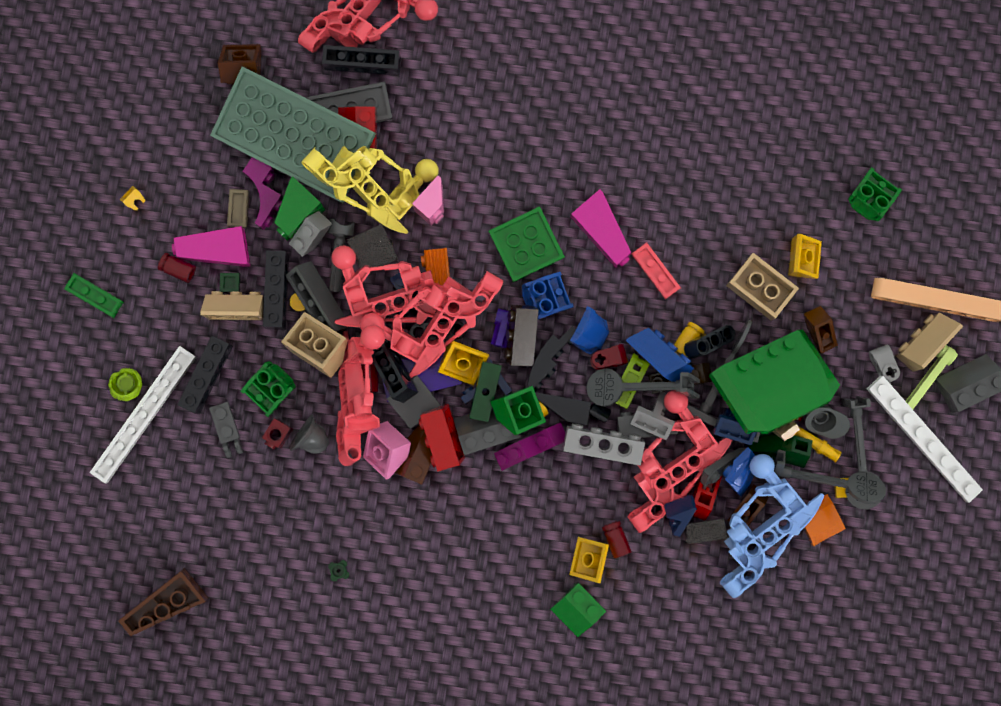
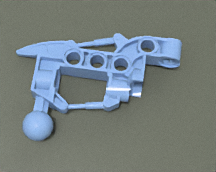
[720,454,824,598]

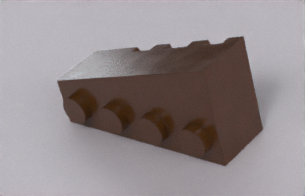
[118,568,209,636]

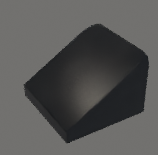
[589,403,611,423]

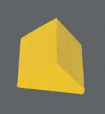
[788,234,822,279]
[438,341,489,385]
[569,537,609,583]

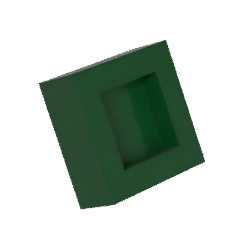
[220,273,240,293]

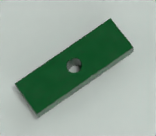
[469,361,502,422]

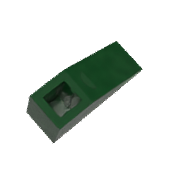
[748,435,813,468]

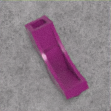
[242,157,283,230]
[494,422,565,471]

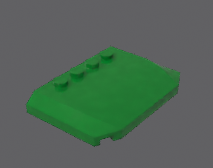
[709,330,840,434]

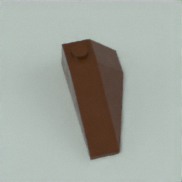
[395,413,453,485]

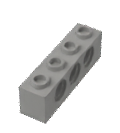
[563,423,645,466]

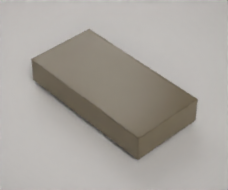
[227,189,249,228]

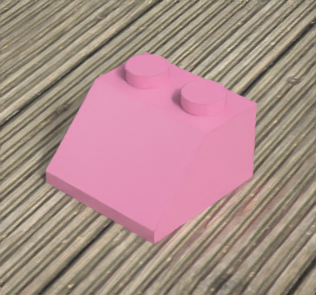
[412,176,444,226]
[363,421,411,480]

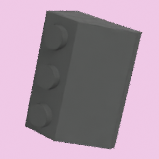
[935,354,1001,413]
[453,408,520,456]

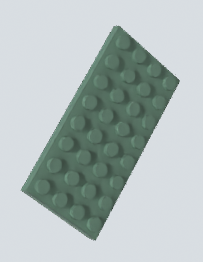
[210,67,376,203]

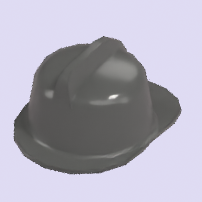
[805,405,850,439]

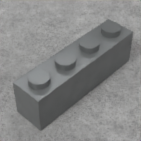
[285,261,348,334]

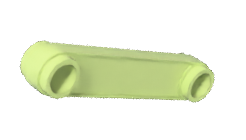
[890,345,958,417]

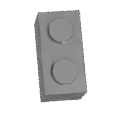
[289,211,332,257]

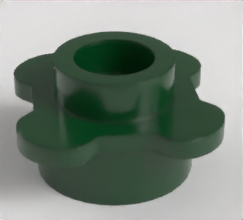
[328,560,349,581]

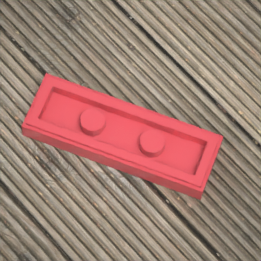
[631,242,681,300]

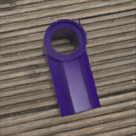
[491,308,509,348]

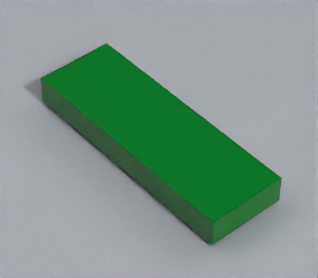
[64,273,124,318]

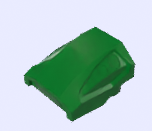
[848,167,902,221]
[240,361,296,417]

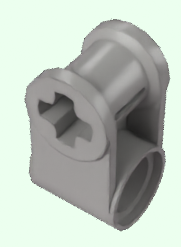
[868,344,900,383]

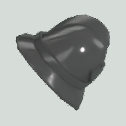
[289,414,329,454]

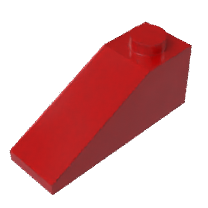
[692,475,722,521]

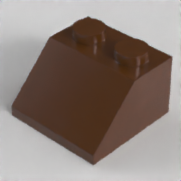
[218,44,261,84]

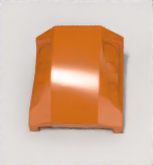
[804,494,846,547]

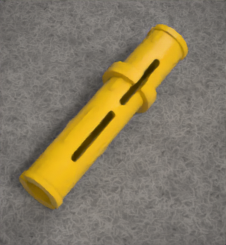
[795,426,842,462]

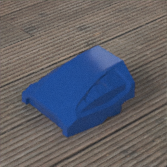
[522,272,574,320]
[570,306,609,355]
[723,447,756,497]

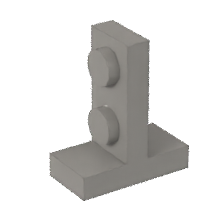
[631,391,675,440]

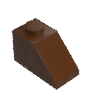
[804,306,838,354]
[727,484,769,526]

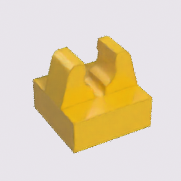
[120,186,145,210]

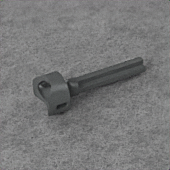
[328,219,355,292]

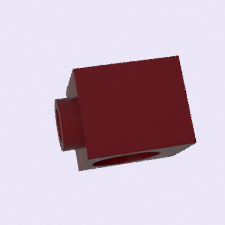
[262,418,293,449]

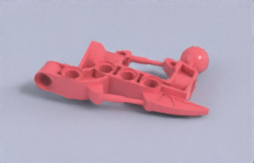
[298,0,438,53]
[331,245,458,327]
[360,271,503,378]
[336,325,385,466]
[627,390,732,533]

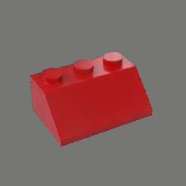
[338,107,377,165]
[419,404,465,472]

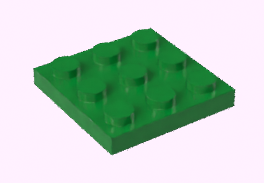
[489,207,565,283]

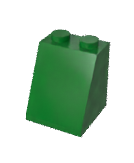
[274,177,325,241]

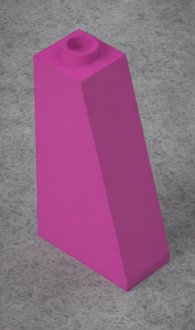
[571,189,631,268]
[172,226,251,267]

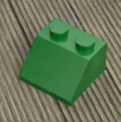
[490,386,546,435]
[550,581,606,637]

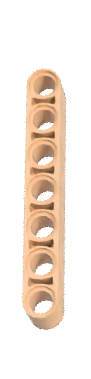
[871,278,1001,322]

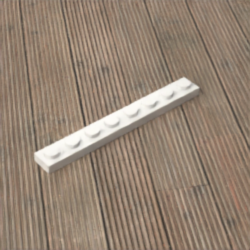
[90,346,197,484]
[866,376,983,503]

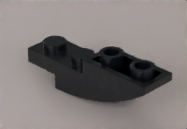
[528,326,576,392]

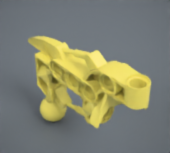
[301,146,439,234]

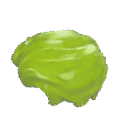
[108,368,142,401]

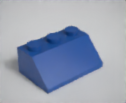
[626,328,694,382]

